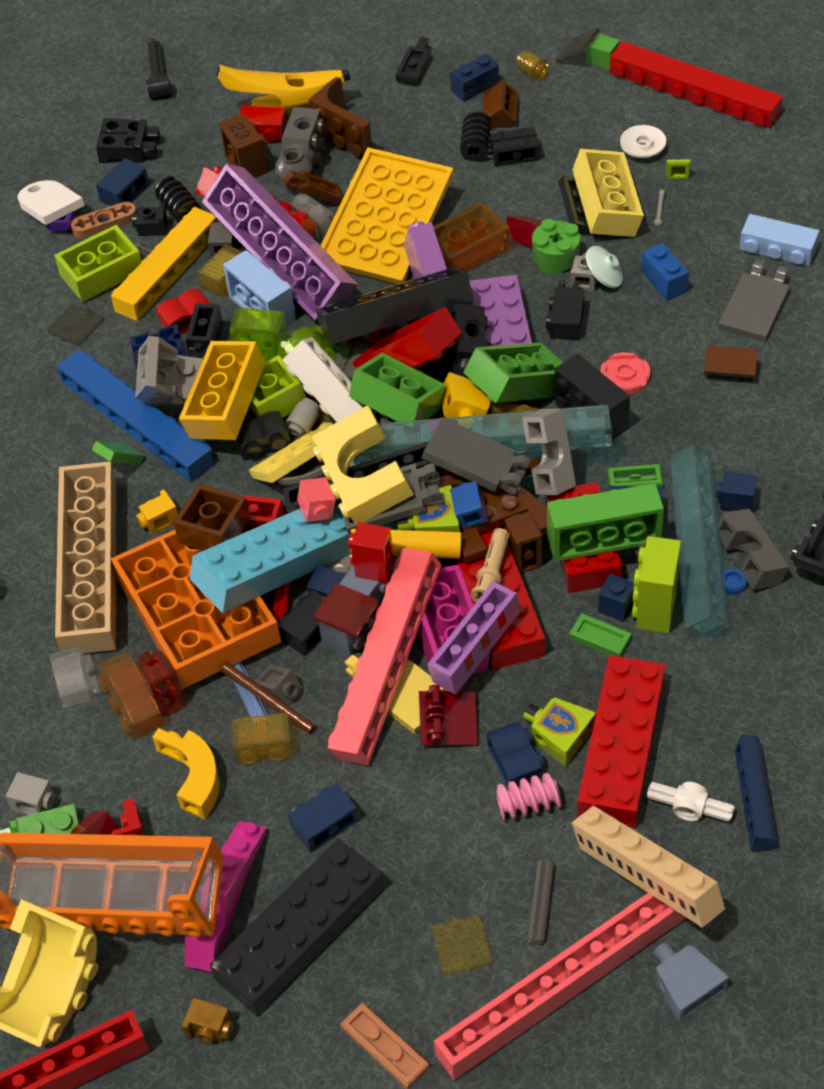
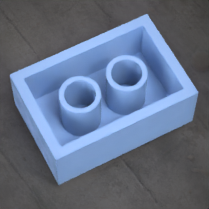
[223,250,296,335]

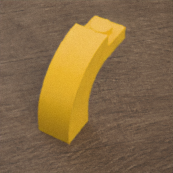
[152,728,220,820]

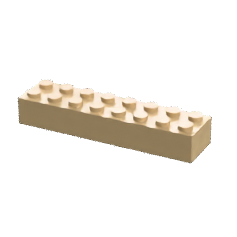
[55,462,116,656]

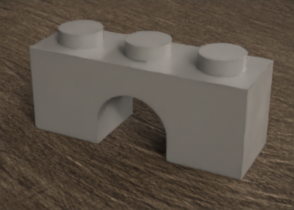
[522,409,576,495]

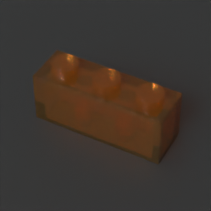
[96,651,165,741]

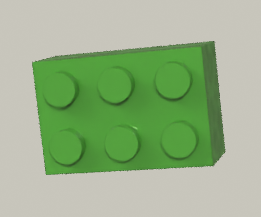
[349,353,446,429]

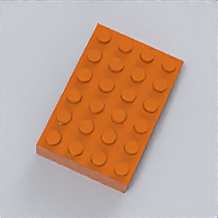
[111,530,281,689]

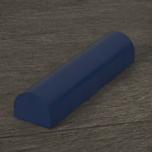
[734,735,778,852]

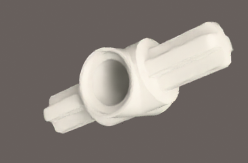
[647,782,734,822]

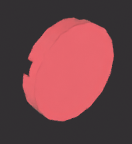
[600,352,650,395]

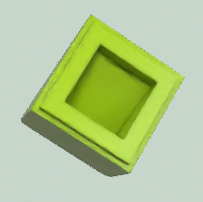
[666,160,691,179]

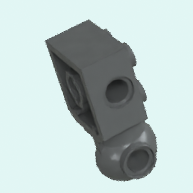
[275,107,327,179]

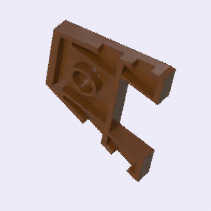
[460,484,547,563]

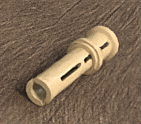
[471,528,510,602]

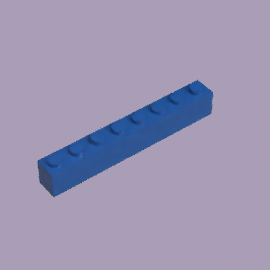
[57,349,214,483]

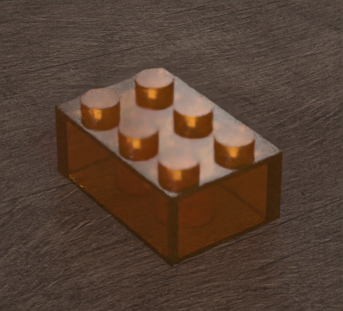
[433,201,510,271]

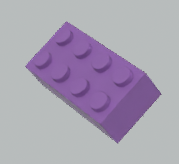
[470,275,532,346]

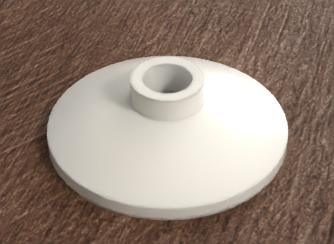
[620,125,666,158]

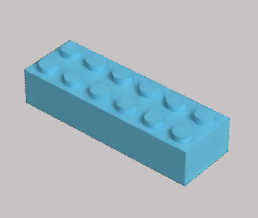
[190,508,350,613]

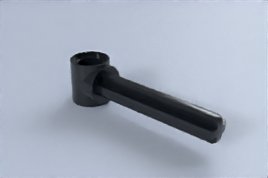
[146,39,172,99]

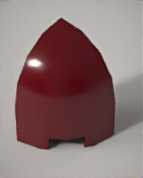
[507,215,542,248]
[70,811,118,835]

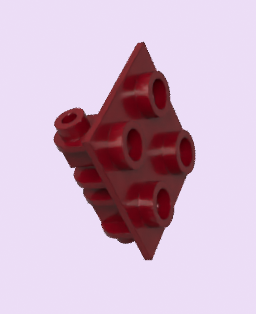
[418,685,478,746]

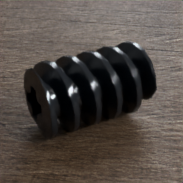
[460,111,491,162]
[155,176,201,223]

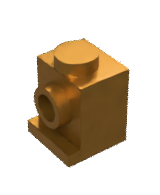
[181,998,234,1043]

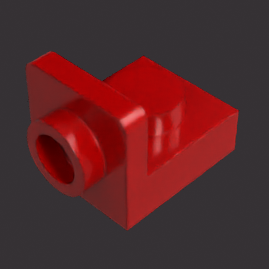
[112,798,145,836]

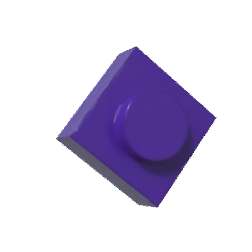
[46,211,76,232]

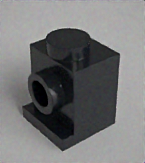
[132,203,168,236]

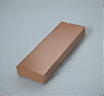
[340,1003,430,1089]

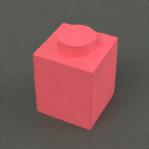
[297,478,336,522]

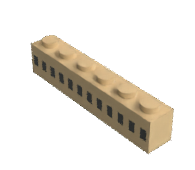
[572,806,725,928]

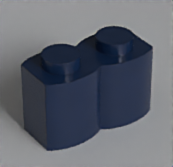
[486,721,545,787]

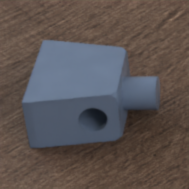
[653,942,728,1023]

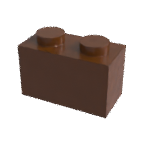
[504,511,542,574]

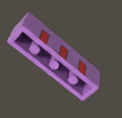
[427,581,521,695]

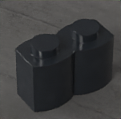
[235,411,291,459]

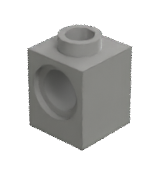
[5,772,55,815]

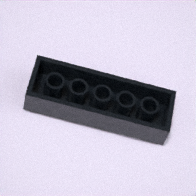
[315,267,474,346]
[210,839,384,1018]

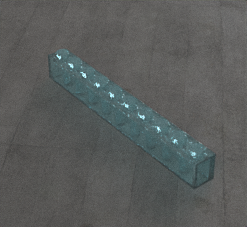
[349,405,612,467]

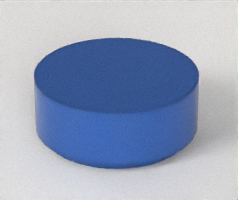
[719,568,747,595]

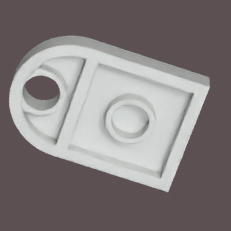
[18,180,85,225]

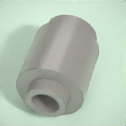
[286,398,320,437]

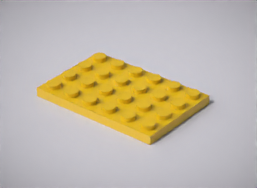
[321,148,454,284]

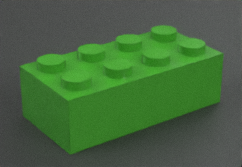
[463,342,564,403]
[547,483,664,562]

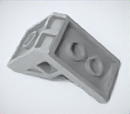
[135,336,203,407]

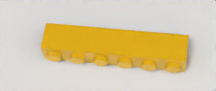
[111,207,218,321]

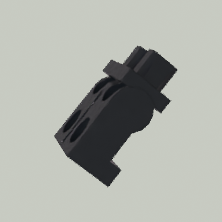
[96,118,160,163]

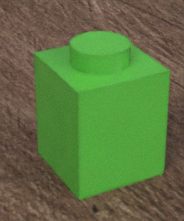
[584,33,620,70]

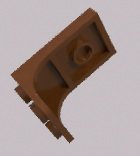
[309,77,372,158]

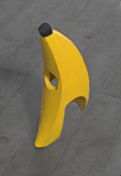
[216,64,351,117]

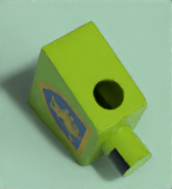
[397,485,460,532]
[523,698,596,767]

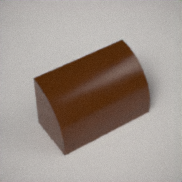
[482,80,518,128]
[704,345,758,379]

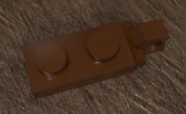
[283,170,343,206]

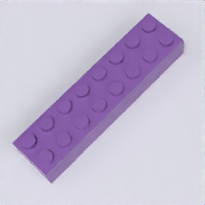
[202,164,358,321]

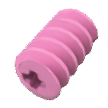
[496,773,561,820]

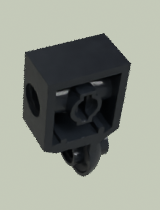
[439,303,488,378]

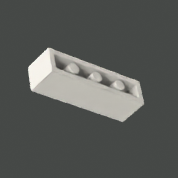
[283,337,378,422]

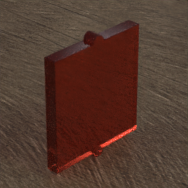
[313,583,379,637]

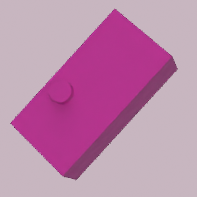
[417,565,490,674]

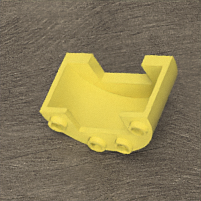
[0,899,98,1047]

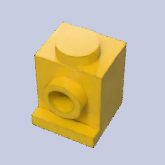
[136,490,178,535]

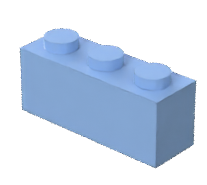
[739,214,819,266]

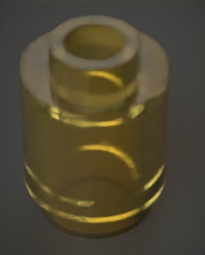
[516,50,548,80]

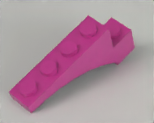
[185,821,267,972]

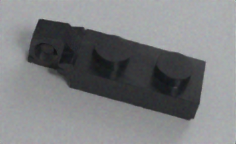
[395,37,431,85]

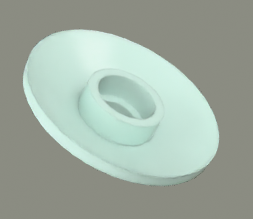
[586,246,623,288]

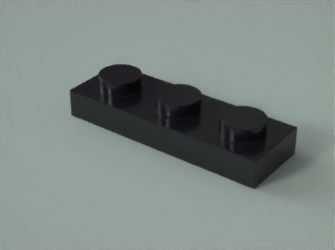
[558,175,592,235]

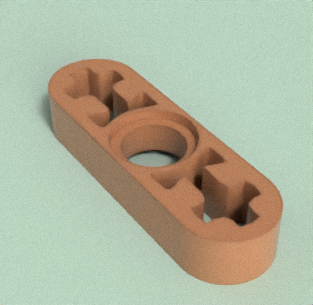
[71,202,137,238]

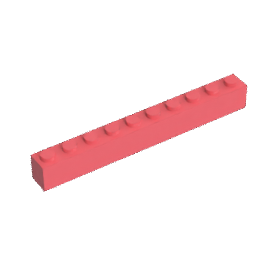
[434,893,687,1080]

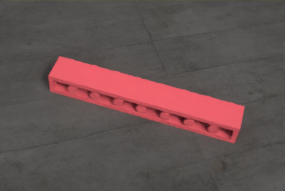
[327,548,441,765]

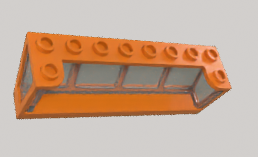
[0,833,224,937]

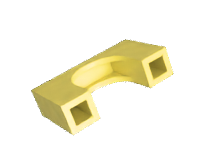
[312,406,414,526]

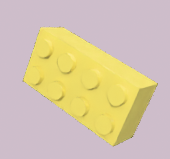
[573,149,644,237]

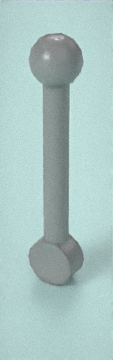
[653,190,665,227]

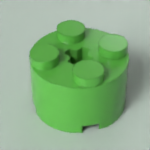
[532,219,580,275]

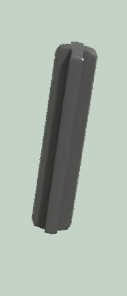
[528,859,554,945]

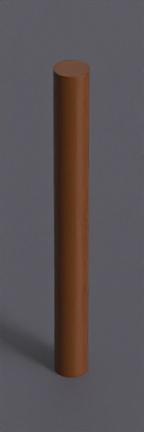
[221,662,316,734]

